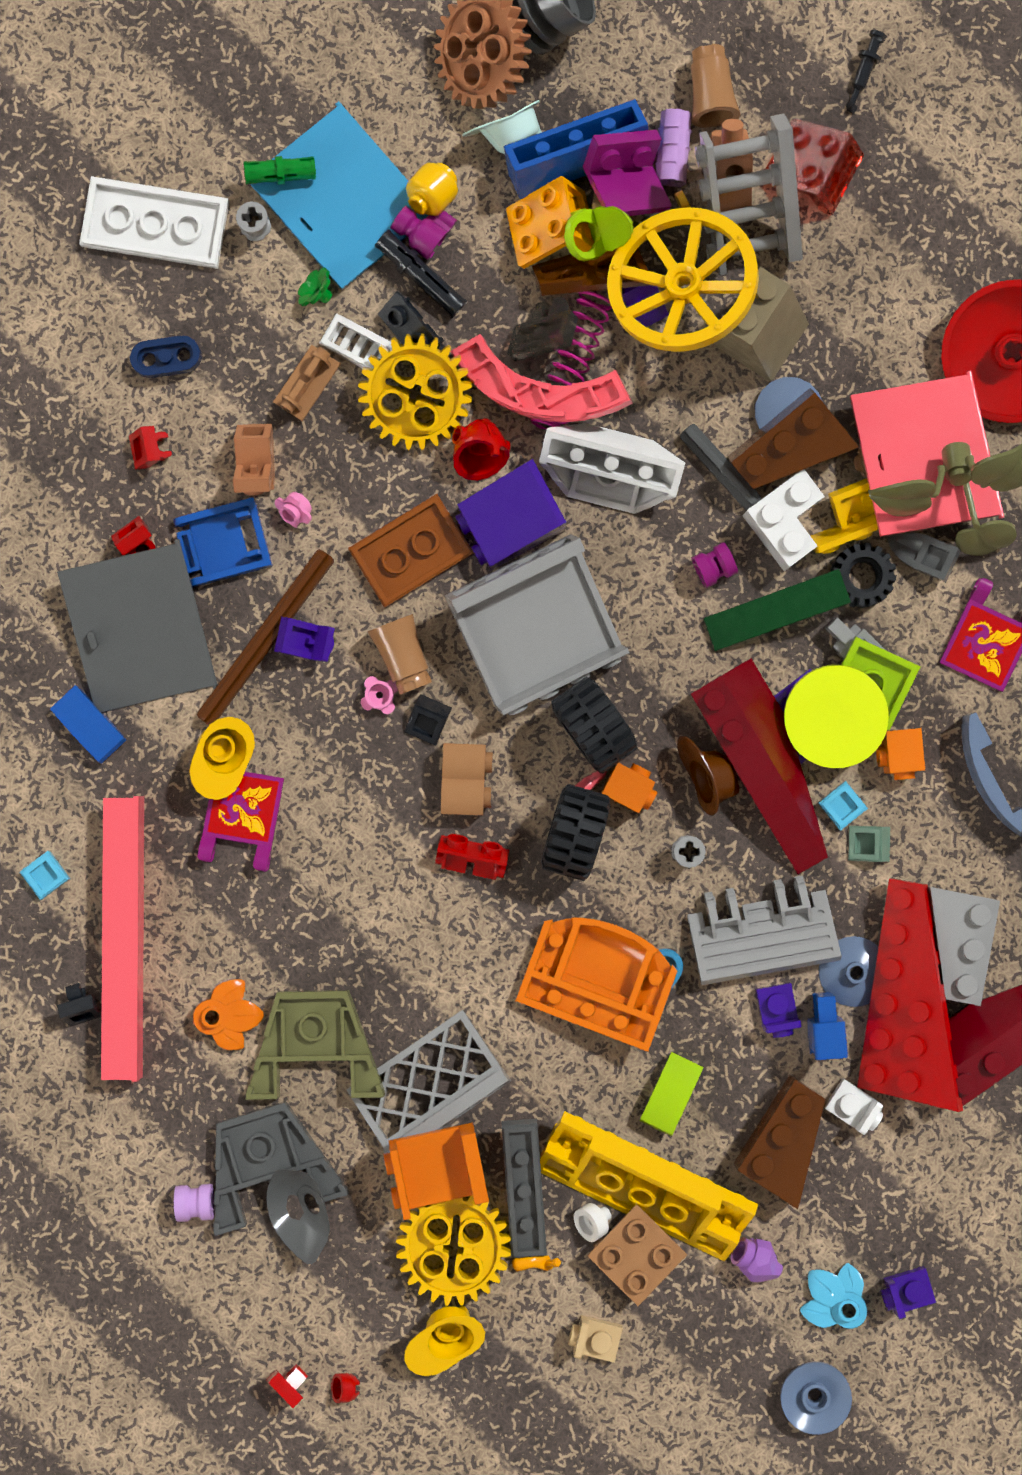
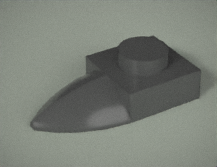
[887,532,961,583]

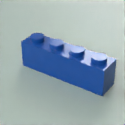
[504,99,648,199]

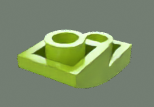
[639,1052,704,1136]

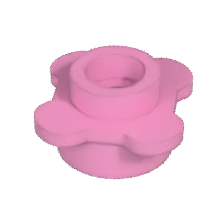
[275,492,312,527]
[361,676,398,714]

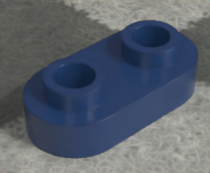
[130,336,202,378]

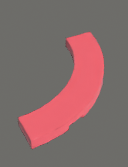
[450,334,633,422]

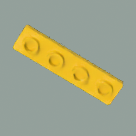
[811,478,878,554]

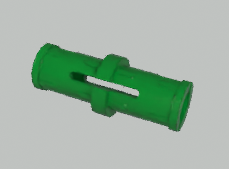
[243,156,316,185]

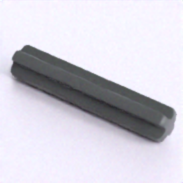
[680,424,761,510]

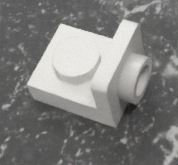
[824,1078,883,1135]

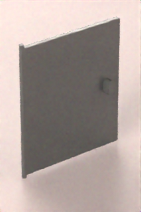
[57,539,218,712]

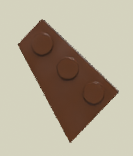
[728,388,859,489]

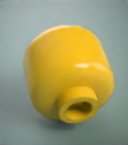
[406,163,458,216]

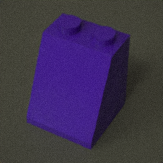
[455,459,566,570]

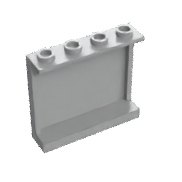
[445,534,629,715]

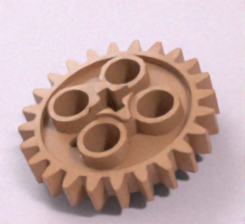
[434,0,532,109]

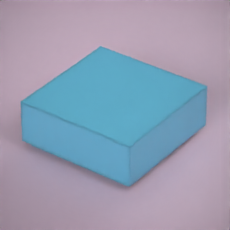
[818,781,868,830]
[20,851,70,900]

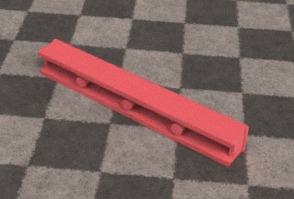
[101,796,144,1082]

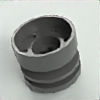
[512,0,596,55]

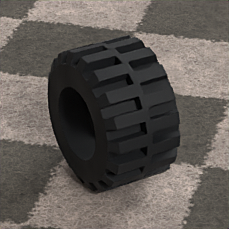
[551,677,638,774]
[541,784,610,881]

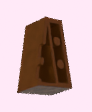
[733,1075,826,1209]

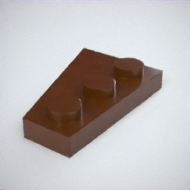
[532,248,649,296]

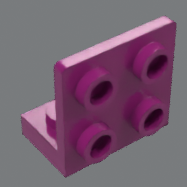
[583,129,672,216]

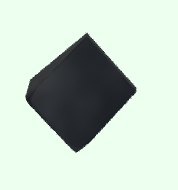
[404,694,452,746]

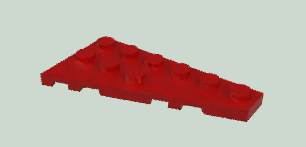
[857,878,963,1112]

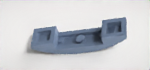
[962,712,1022,837]

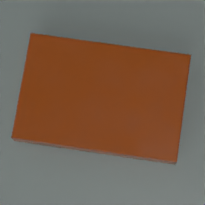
[348,494,474,608]

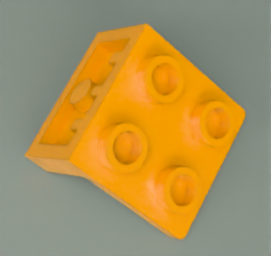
[506,176,594,269]

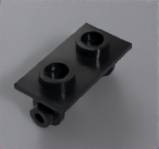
[378,291,445,350]

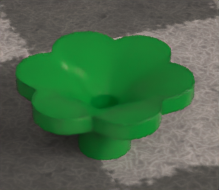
[298,267,332,307]

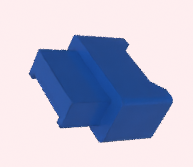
[807,992,848,1060]

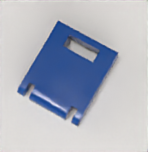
[173,497,273,588]

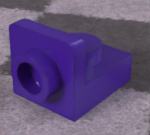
[755,982,802,1038]
[881,1266,936,1319]

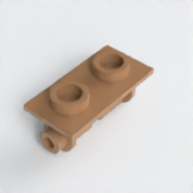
[273,345,341,422]

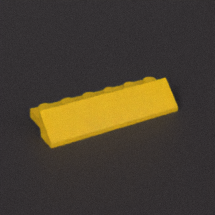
[540,1111,758,1262]

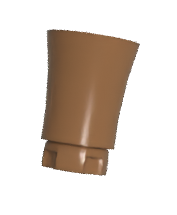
[691,44,741,128]
[368,614,432,695]

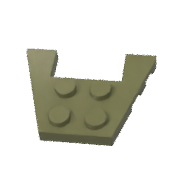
[246,990,385,1100]

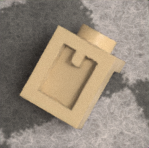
[568,1315,623,1363]

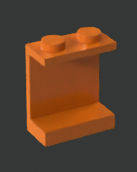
[383,1122,489,1220]

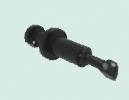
[846,30,887,114]

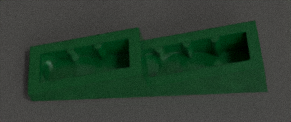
[704,569,851,651]

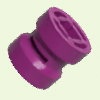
[691,542,738,588]

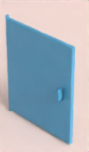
[250,101,429,290]

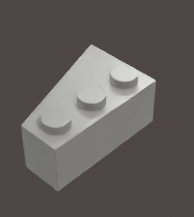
[928,887,1000,1006]

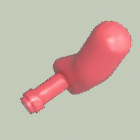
[575,771,607,790]

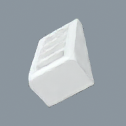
[319,313,392,369]

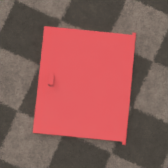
[850,371,1005,537]

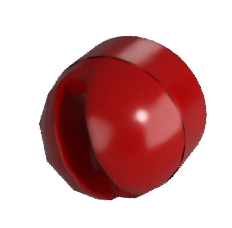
[331,1373,360,1403]

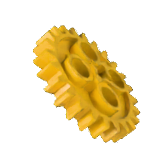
[358,334,472,450]
[396,1195,511,1306]

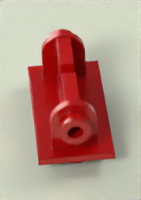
[435,834,510,880]

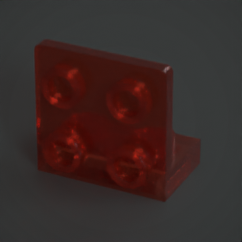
[766,119,864,215]

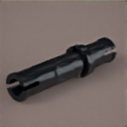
[374,229,467,318]

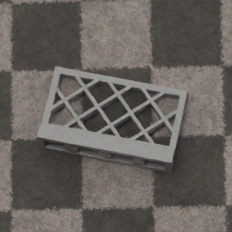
[347,1010,511,1153]

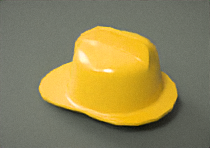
[189,716,255,800]
[404,1306,485,1376]

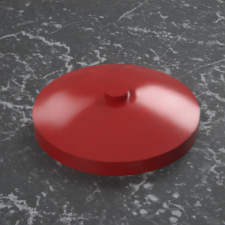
[941,279,1022,423]

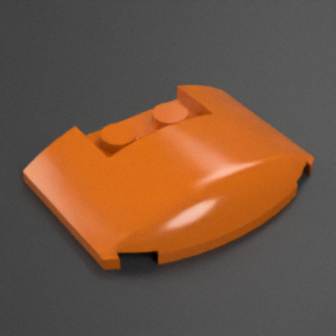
[515,918,678,1052]

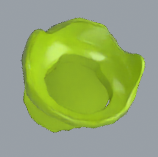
[564,206,633,261]

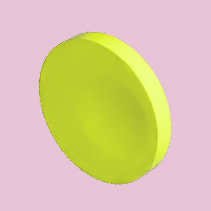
[784,665,889,768]

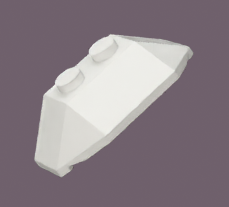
[539,423,685,514]

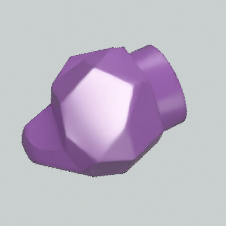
[731,1237,783,1282]

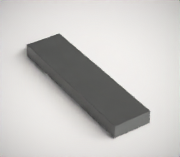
[501,1118,547,1258]

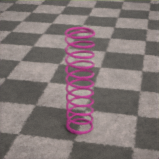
[530,291,612,430]

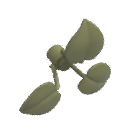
[868,442,1022,556]

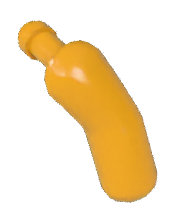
[512,1255,561,1271]

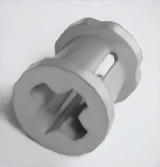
[236,201,271,241]
[671,835,706,868]

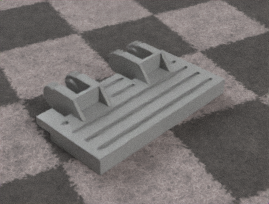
[687,875,842,985]

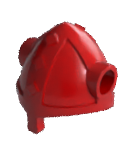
[452,418,511,481]

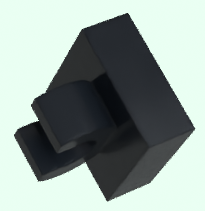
[57,983,102,1027]

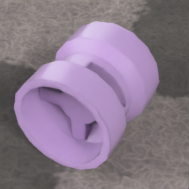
[174,1184,215,1222]

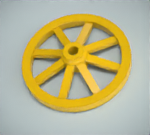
[607,207,759,352]

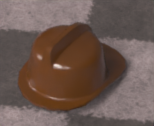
[677,736,740,816]

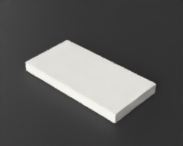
[79,176,229,269]

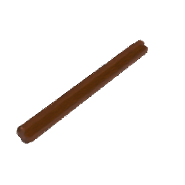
[197,549,334,725]

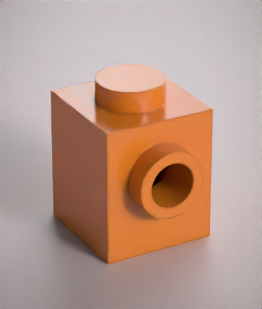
[876,728,925,780]
[601,763,657,813]

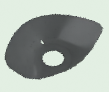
[266,1169,330,1265]

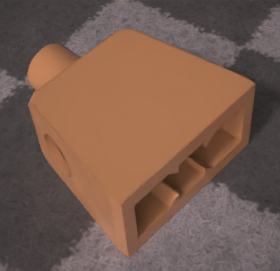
[711,119,753,212]

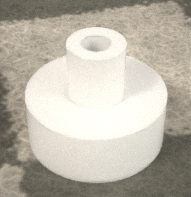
[574,1203,611,1242]

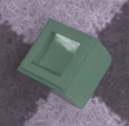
[848,826,890,862]

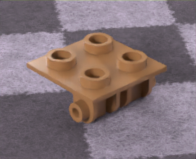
[587,1204,687,1306]

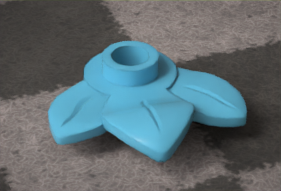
[800,1263,867,1329]

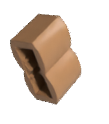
[441,743,493,815]

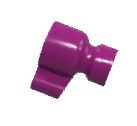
[390,205,457,260]

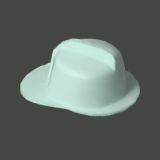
[462,100,542,154]

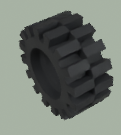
[830,543,897,608]

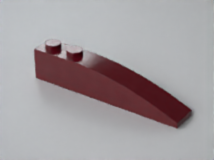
[691,658,828,874]
[949,985,1022,1106]

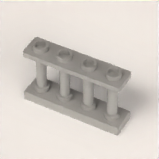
[695,113,803,276]

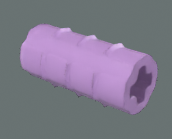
[655,109,692,187]

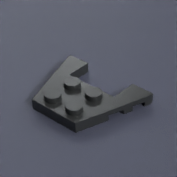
[214,1101,349,1236]

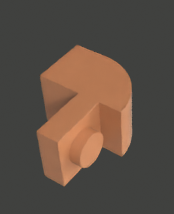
[233,424,275,496]

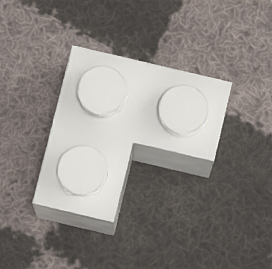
[743,469,825,571]

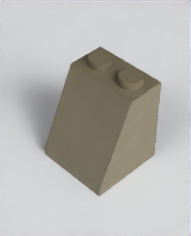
[713,266,809,382]

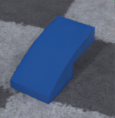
[50,685,127,764]

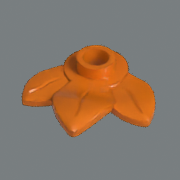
[193,979,264,1050]

